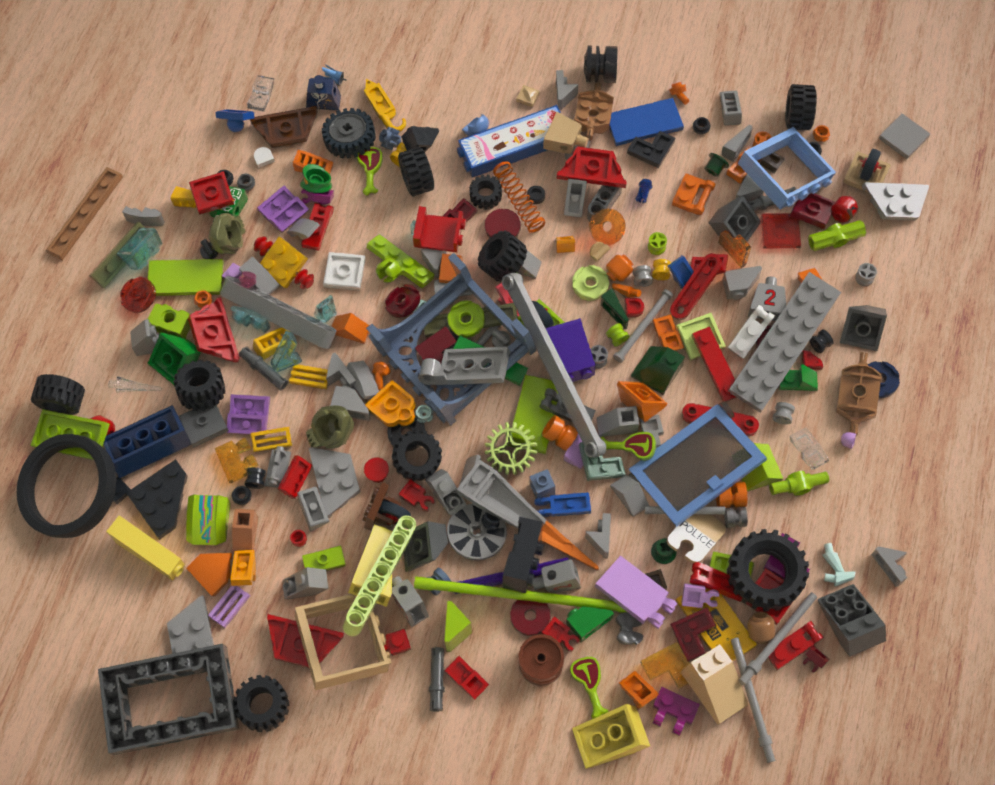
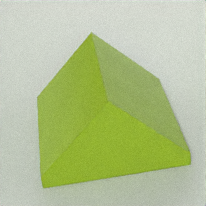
[732,443,783,492]
[445,601,472,652]

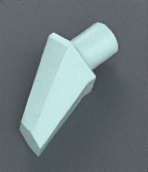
[823,543,844,572]
[824,572,855,586]

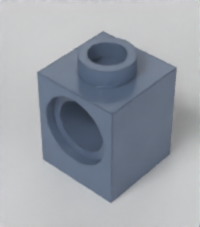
[529,469,556,499]

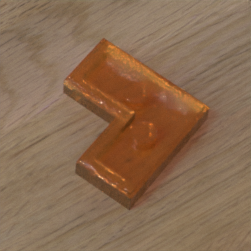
[718,230,751,268]

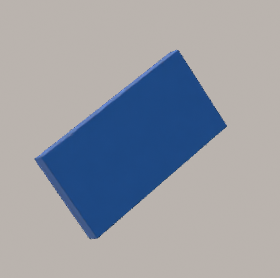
[609,98,684,146]

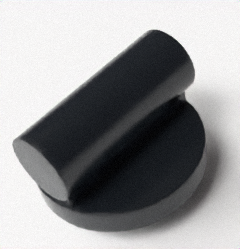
[200,239,219,259]

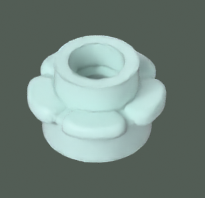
[415,405,434,423]

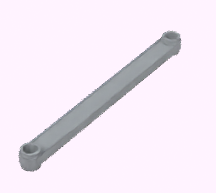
[502,273,606,458]

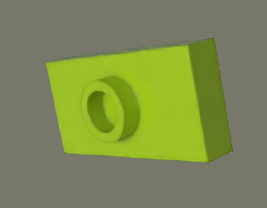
[302,546,346,571]

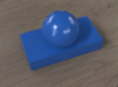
[215,109,255,132]
[667,255,694,289]

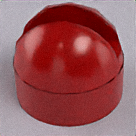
[290,530,307,547]

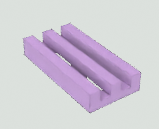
[208,586,250,628]

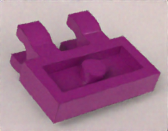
[653,687,700,736]

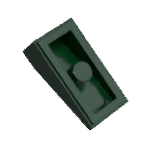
[601,289,629,330]

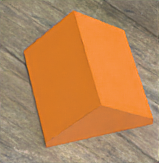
[617,381,668,422]

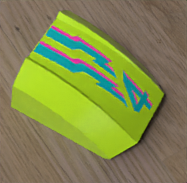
[186,494,230,545]

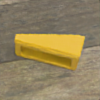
[170,186,197,208]
[253,327,295,360]

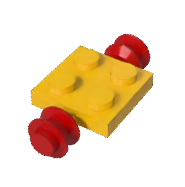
[254,236,314,289]

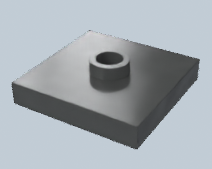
[179,405,229,448]

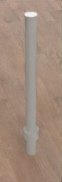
[739,592,817,685]
[731,637,776,763]

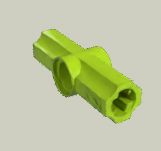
[808,220,866,251]

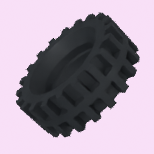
[727,529,809,612]

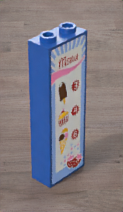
[457,105,561,178]

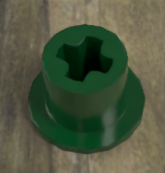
[704,153,729,177]
[651,538,677,564]

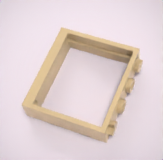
[295,594,391,691]

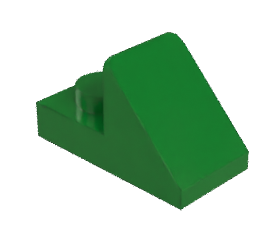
[779,364,818,391]

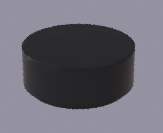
[527,186,545,204]

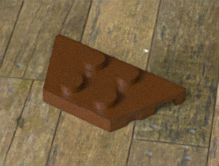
[250,106,318,148]

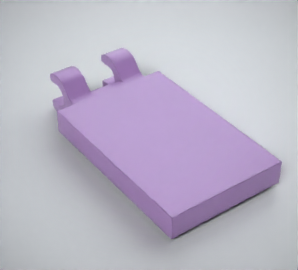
[595,556,677,629]

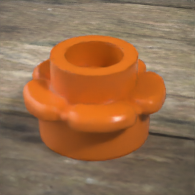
[812,125,830,142]
[194,290,212,308]

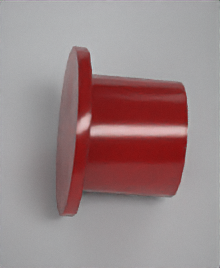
[364,457,389,483]

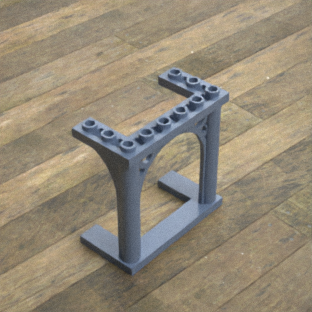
[366,253,537,426]

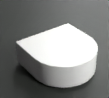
[254,147,275,168]

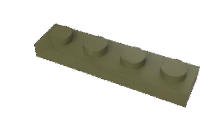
[89,222,152,288]

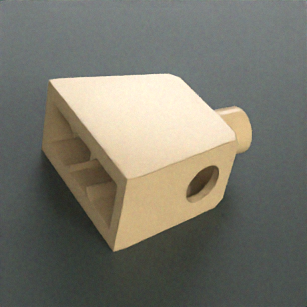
[543,112,589,154]

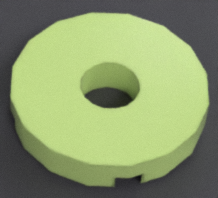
[572,265,609,301]

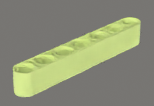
[343,516,416,636]

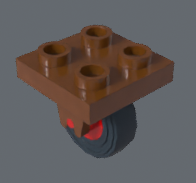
[363,482,411,531]

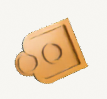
[365,380,415,427]

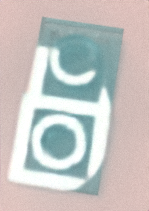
[230,306,270,333]

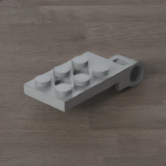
[418,347,510,385]

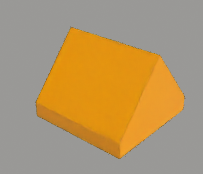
[555,236,575,253]

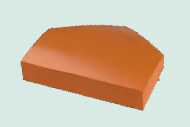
[186,553,232,596]

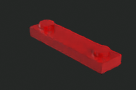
[691,326,737,403]

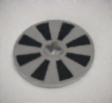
[447,504,507,560]

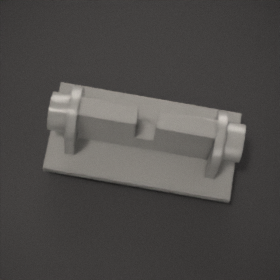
[264,446,291,488]

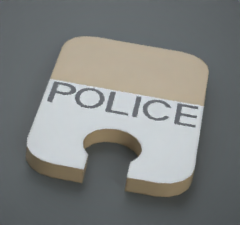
[667,514,726,563]

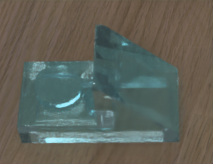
[270,331,302,372]

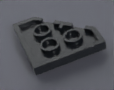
[127,459,188,540]

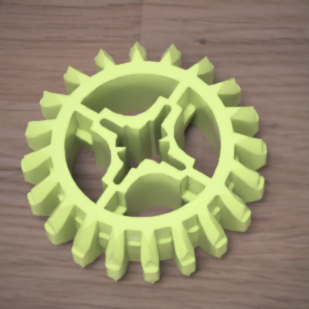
[485,422,537,475]

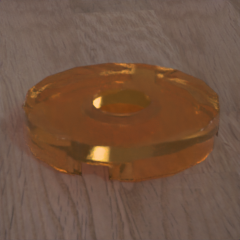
[589,208,626,245]

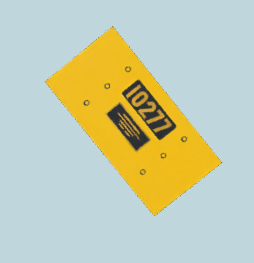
[675,588,757,661]

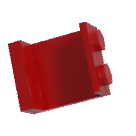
[413,206,466,253]

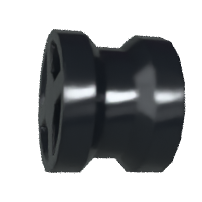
[809,329,834,353]
[244,467,266,489]

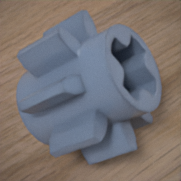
[379,127,401,150]

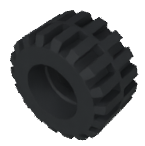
[785,84,817,131]
[398,147,434,196]
[478,230,527,282]
[173,360,226,411]
[31,374,85,415]
[392,430,442,481]
[233,675,289,732]

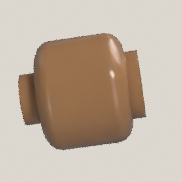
[747,612,775,644]

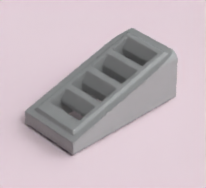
[719,91,742,125]
[721,125,753,162]

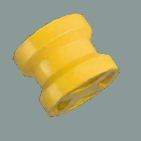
[652,259,671,281]

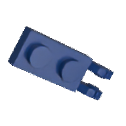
[534,492,591,517]

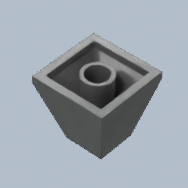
[709,196,761,248]
[840,305,887,351]
[404,521,448,572]

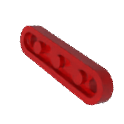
[670,253,722,320]
[682,403,759,436]

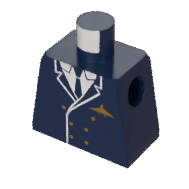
[306,75,341,110]

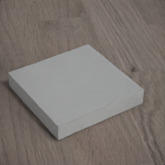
[879,114,930,159]

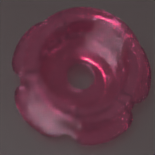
[238,271,257,288]

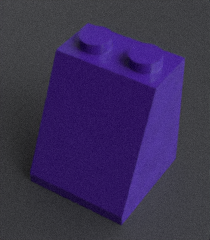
[545,318,595,383]

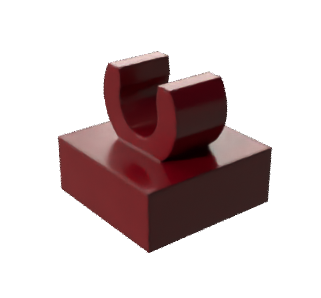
[803,645,830,673]

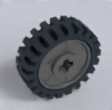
[322,108,376,159]

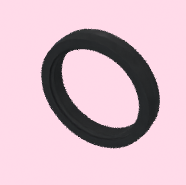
[16,434,116,538]

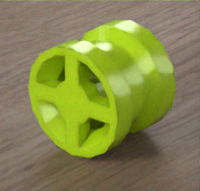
[648,232,667,255]
[606,323,630,347]

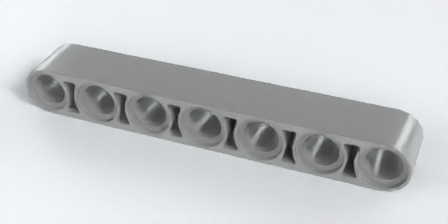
[220,276,336,349]

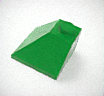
[147,333,201,385]

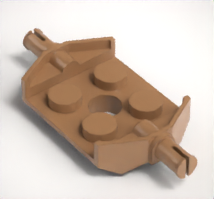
[574,83,614,141]
[836,352,881,435]

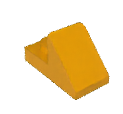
[230,550,256,586]

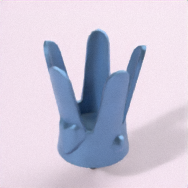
[322,64,347,85]

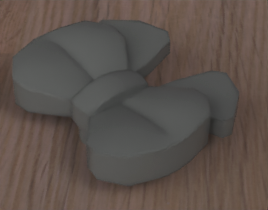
[616,612,644,645]

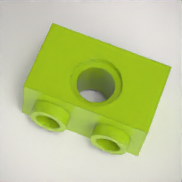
[148,303,191,339]

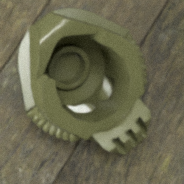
[208,213,246,254]
[306,405,354,449]

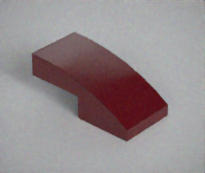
[443,198,478,222]

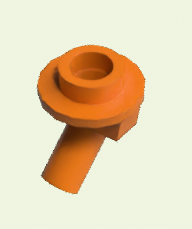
[669,82,689,105]
[372,361,391,389]

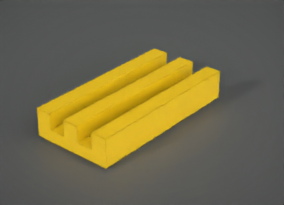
[289,364,328,390]
[250,427,292,452]

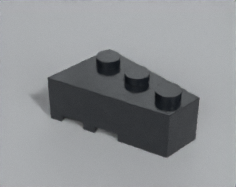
[502,516,545,593]

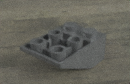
[818,584,886,657]

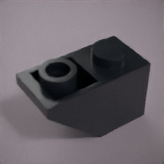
[401,126,439,152]

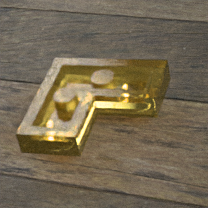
[640,642,689,689]

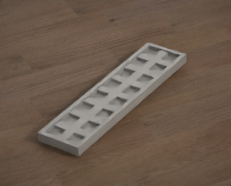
[728,272,841,413]

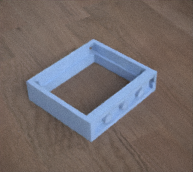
[738,127,836,210]

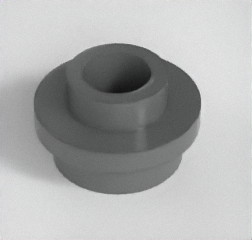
[237,173,255,191]

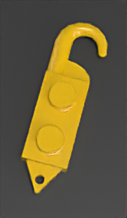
[364,79,406,132]

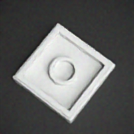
[323,252,366,291]

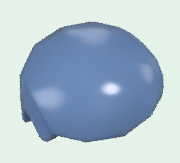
[462,114,489,136]

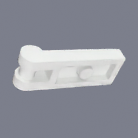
[727,305,774,359]

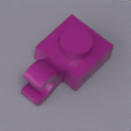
[301,189,334,205]

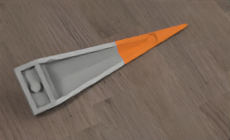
[456,459,599,570]

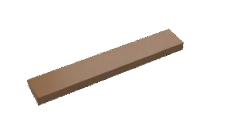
[46,167,123,261]

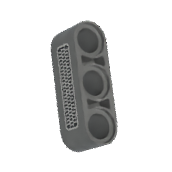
[587,185,622,224]

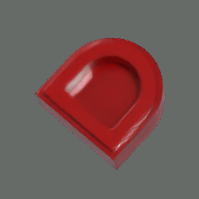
[625,298,644,318]

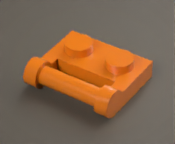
[672,173,716,215]

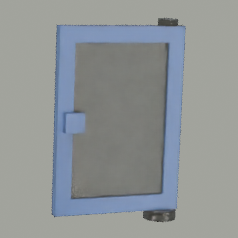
[628,401,767,527]

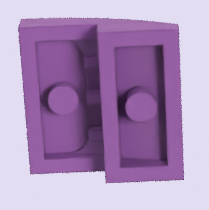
[257,185,309,232]
[227,394,270,434]

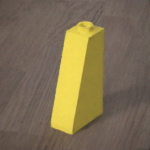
[106,516,185,581]
[348,524,393,607]

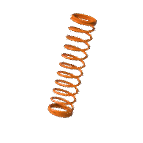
[493,161,546,233]

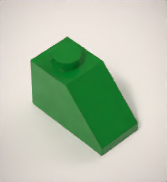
[566,606,614,643]

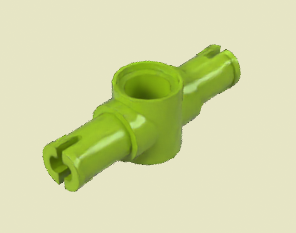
[769,471,830,496]

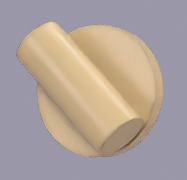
[589,242,610,262]

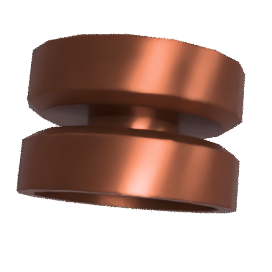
[518,634,564,686]

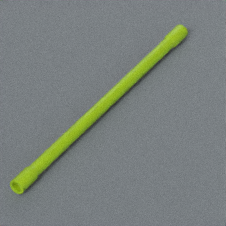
[414,576,628,613]

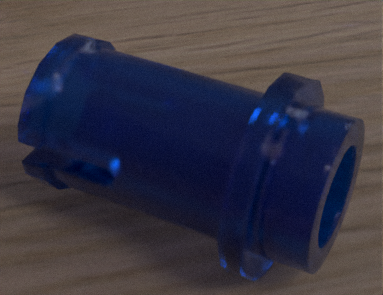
[635,179,653,203]

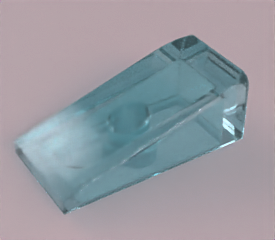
[314,295,337,323]

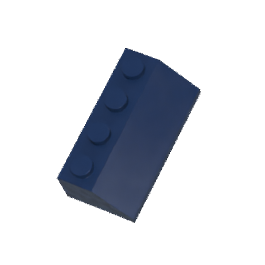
[103,405,192,478]

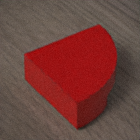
[801,350,824,370]

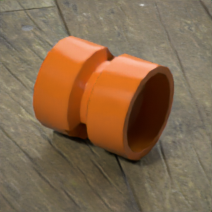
[542,415,578,451]
[716,482,748,508]

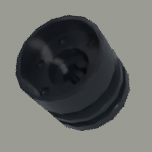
[584,45,618,83]

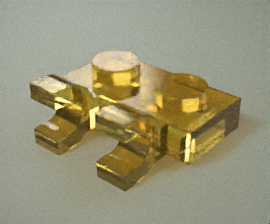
[214,437,259,484]

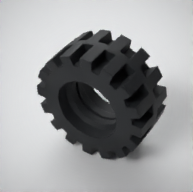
[469,175,502,210]

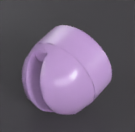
[841,432,856,449]

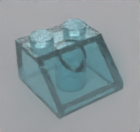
[117,228,163,270]

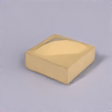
[516,85,539,108]

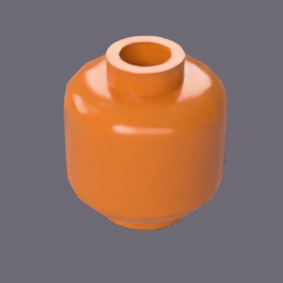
[606,254,634,282]

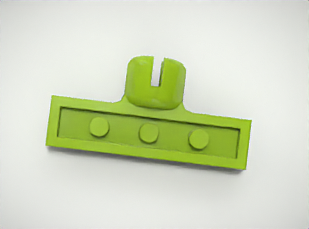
[366,234,435,288]

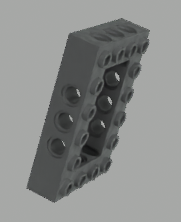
[98,643,239,755]

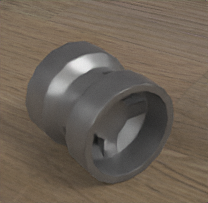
[724,507,748,528]

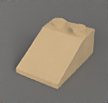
[681,645,749,725]

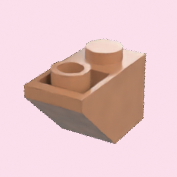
[232,509,259,554]

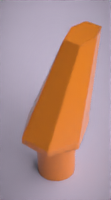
[612,283,641,298]

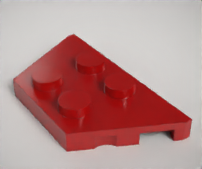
[556,147,627,188]
[188,297,240,363]
[267,614,344,668]

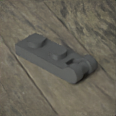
[540,388,596,423]

